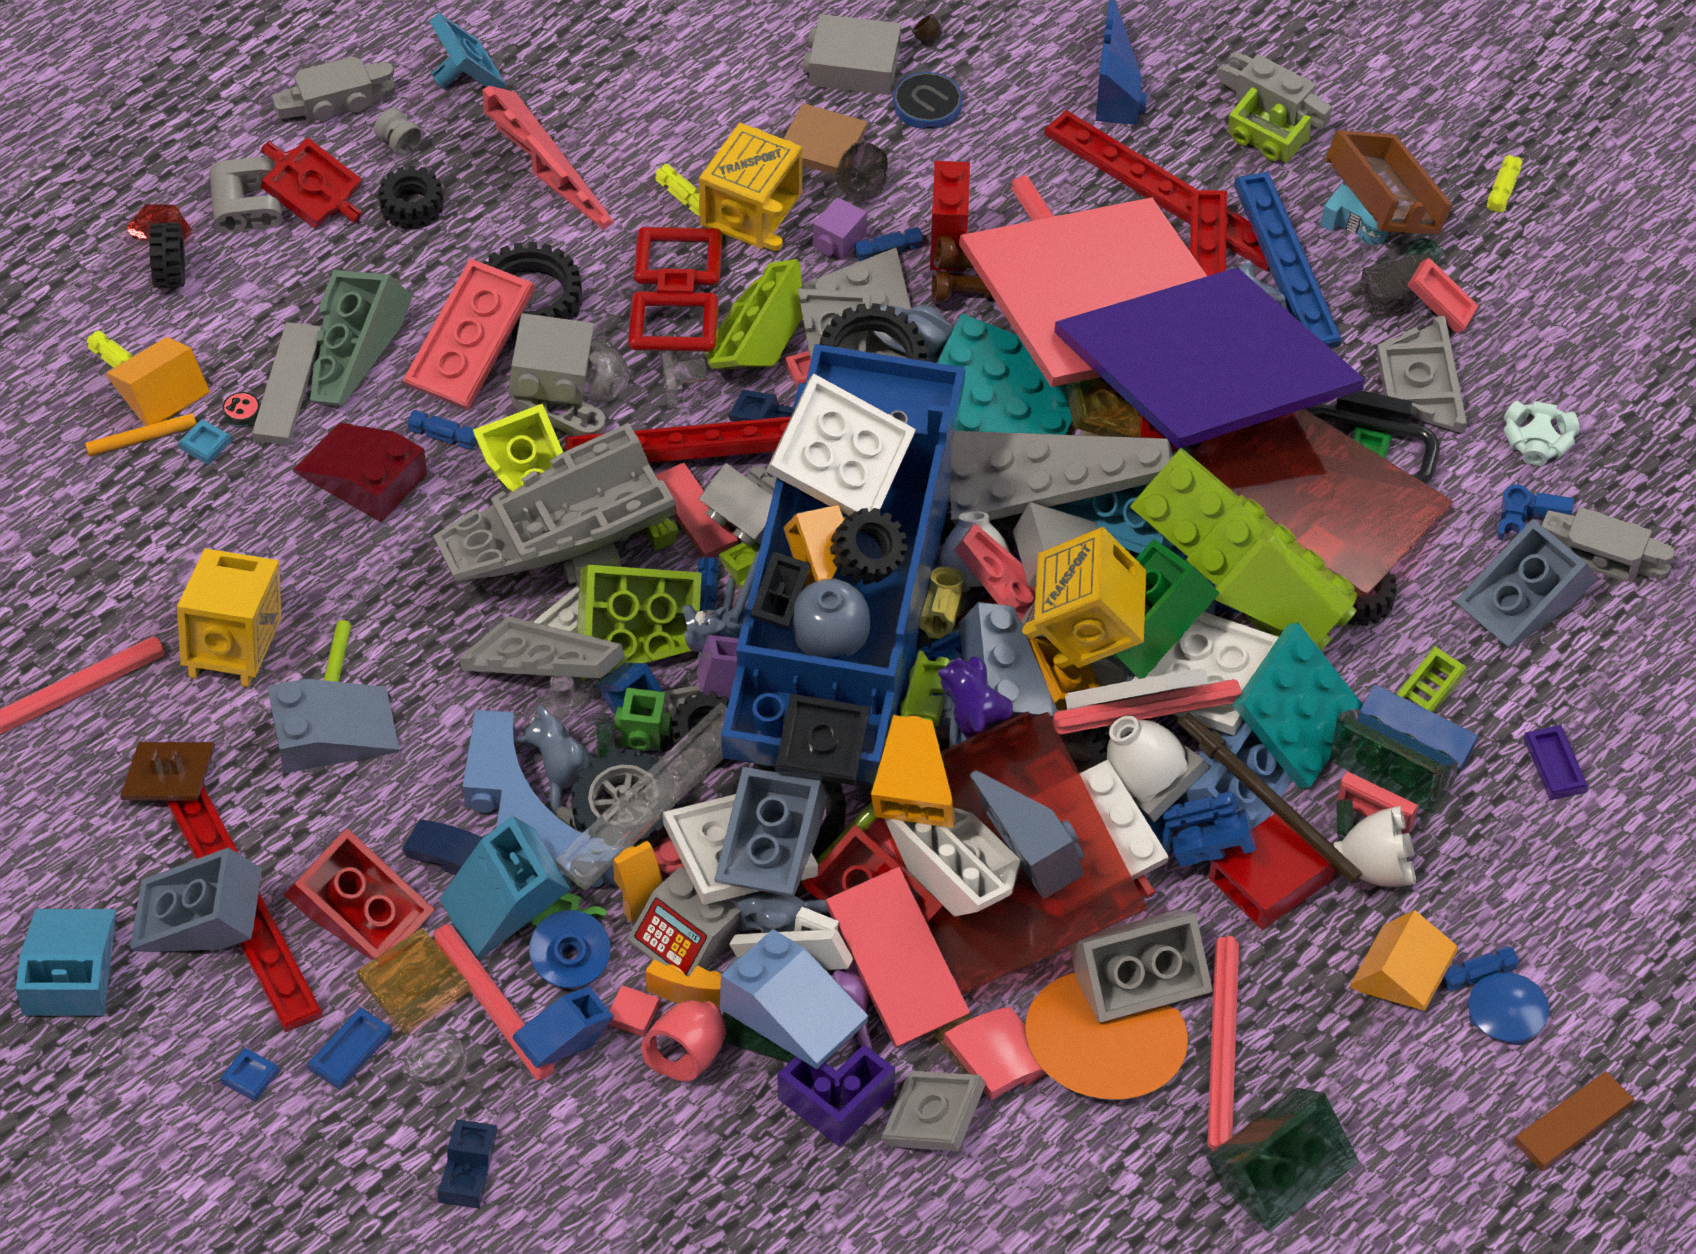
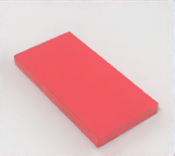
[403,258,535,411]
[825,867,970,1049]

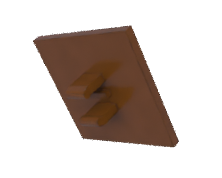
[120,742,215,801]

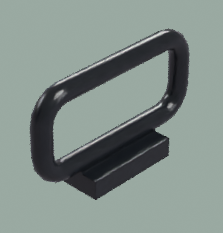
[1289,391,1440,489]

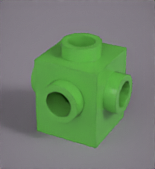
[615,688,673,751]

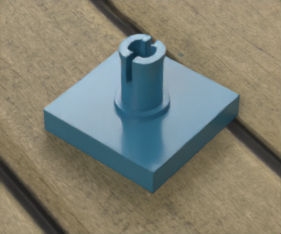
[429,13,507,89]

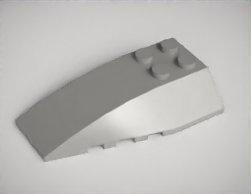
[433,423,676,581]

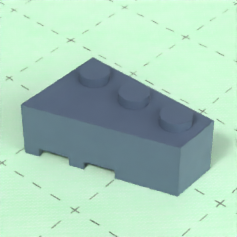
[959,602,1058,736]

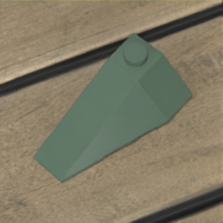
[310,270,413,407]

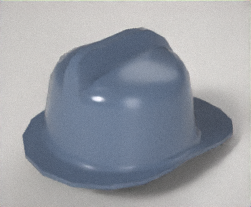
[872,305,953,363]

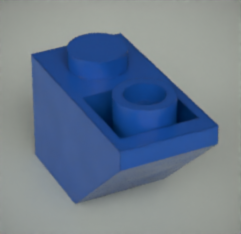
[512,986,614,1068]

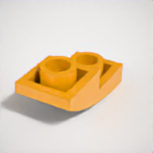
[613,841,663,923]
[645,959,722,1009]

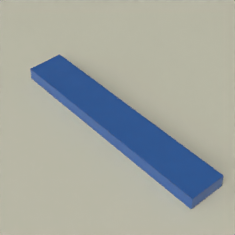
[1234,171,1342,348]

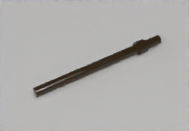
[1178,712,1363,884]

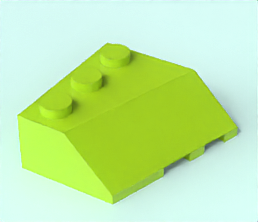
[577,565,702,680]

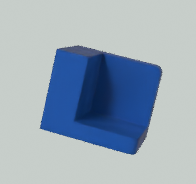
[596,663,663,715]

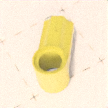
[919,567,964,639]

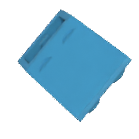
[439,816,570,960]
[16,909,116,1016]

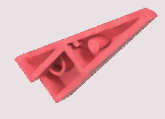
[482,86,614,230]

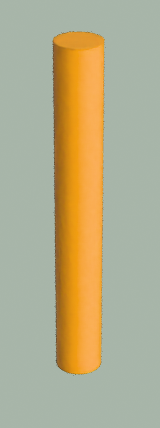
[85,413,196,457]

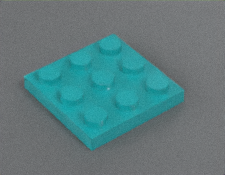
[1232,623,1363,789]

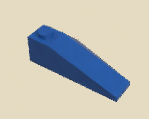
[1096,0,1147,125]

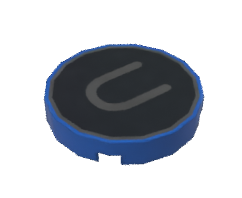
[893,72,962,129]

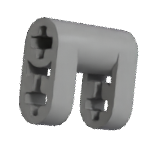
[209,157,282,233]

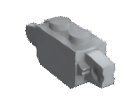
[1215,52,1332,129]
[272,57,396,123]
[1542,507,1676,582]

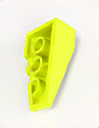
[473,403,563,493]

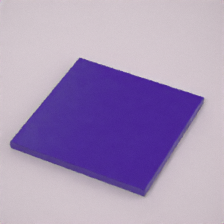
[1054,267,1365,449]

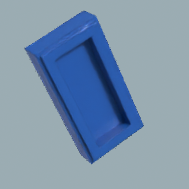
[307,1007,393,1090]

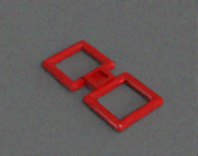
[628,227,723,352]

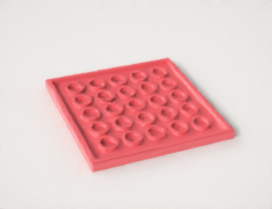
[959,197,1207,387]

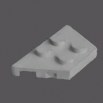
[1376,316,1467,433]

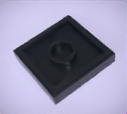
[775,694,870,786]

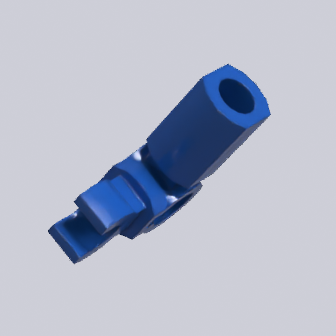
[1497,484,1574,540]

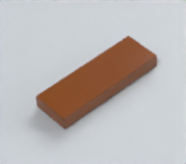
[1514,1071,1634,1172]

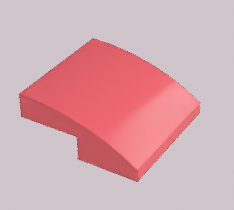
[944,1007,1047,1101]

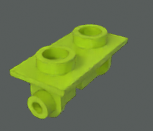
[900,651,951,727]

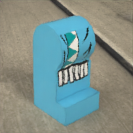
[1320,183,1390,245]

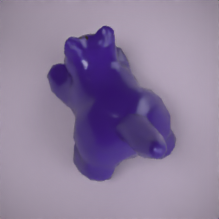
[938,656,1013,741]

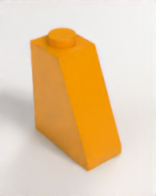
[871,715,955,828]

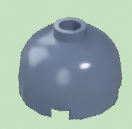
[791,579,870,659]

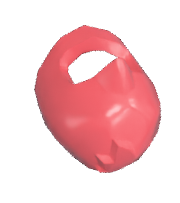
[641,1000,727,1081]

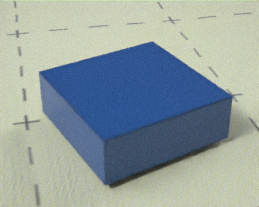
[221,1047,279,1102]

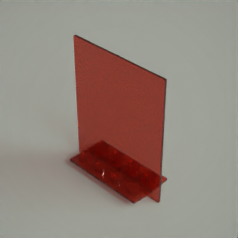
[1191,409,1453,596]
[868,711,1147,995]

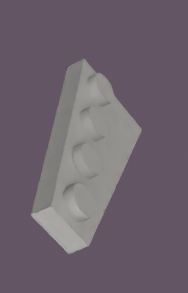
[798,288,871,360]
[459,616,625,678]

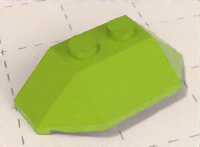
[704,259,803,369]

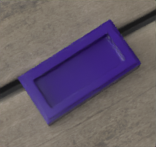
[1523,725,1588,801]

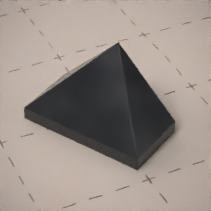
[749,551,811,630]

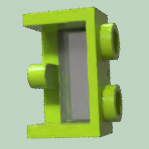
[1228,87,1311,163]

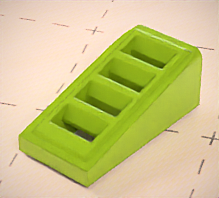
[1396,646,1466,712]

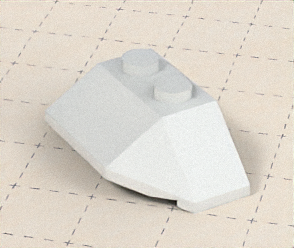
[884,808,1020,916]

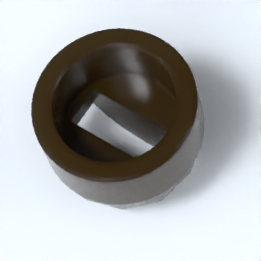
[912,14,942,44]

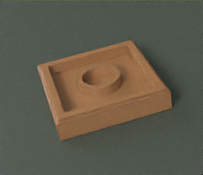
[783,103,868,177]

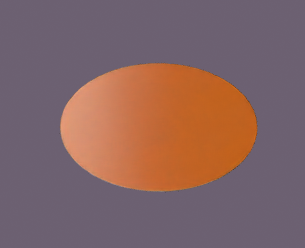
[1025,972,1188,1100]

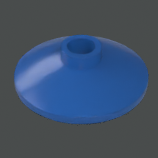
[529,910,611,989]

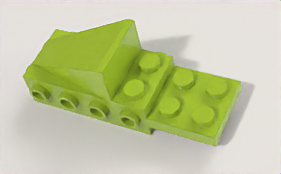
[1130,448,1358,651]

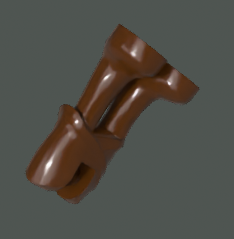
[931,235,993,304]

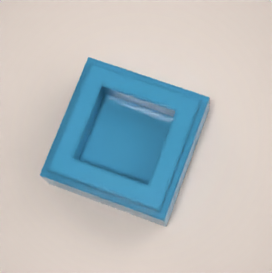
[178,419,232,465]

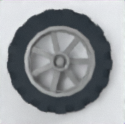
[571,749,678,849]

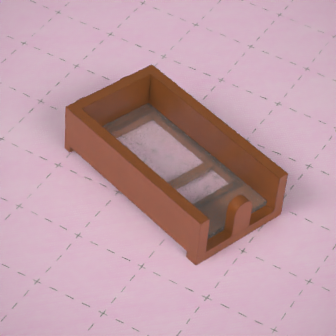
[1325,130,1453,235]

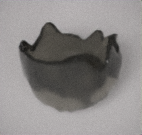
[836,142,888,202]

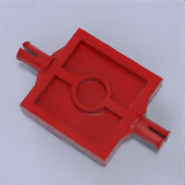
[260,137,363,229]

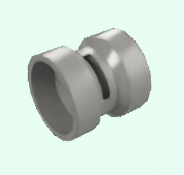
[374,108,423,156]

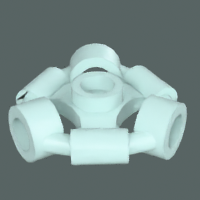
[1503,401,1580,466]

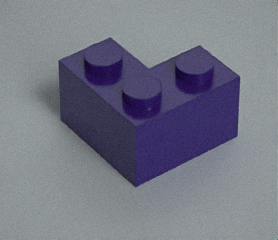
[778,1045,895,1147]

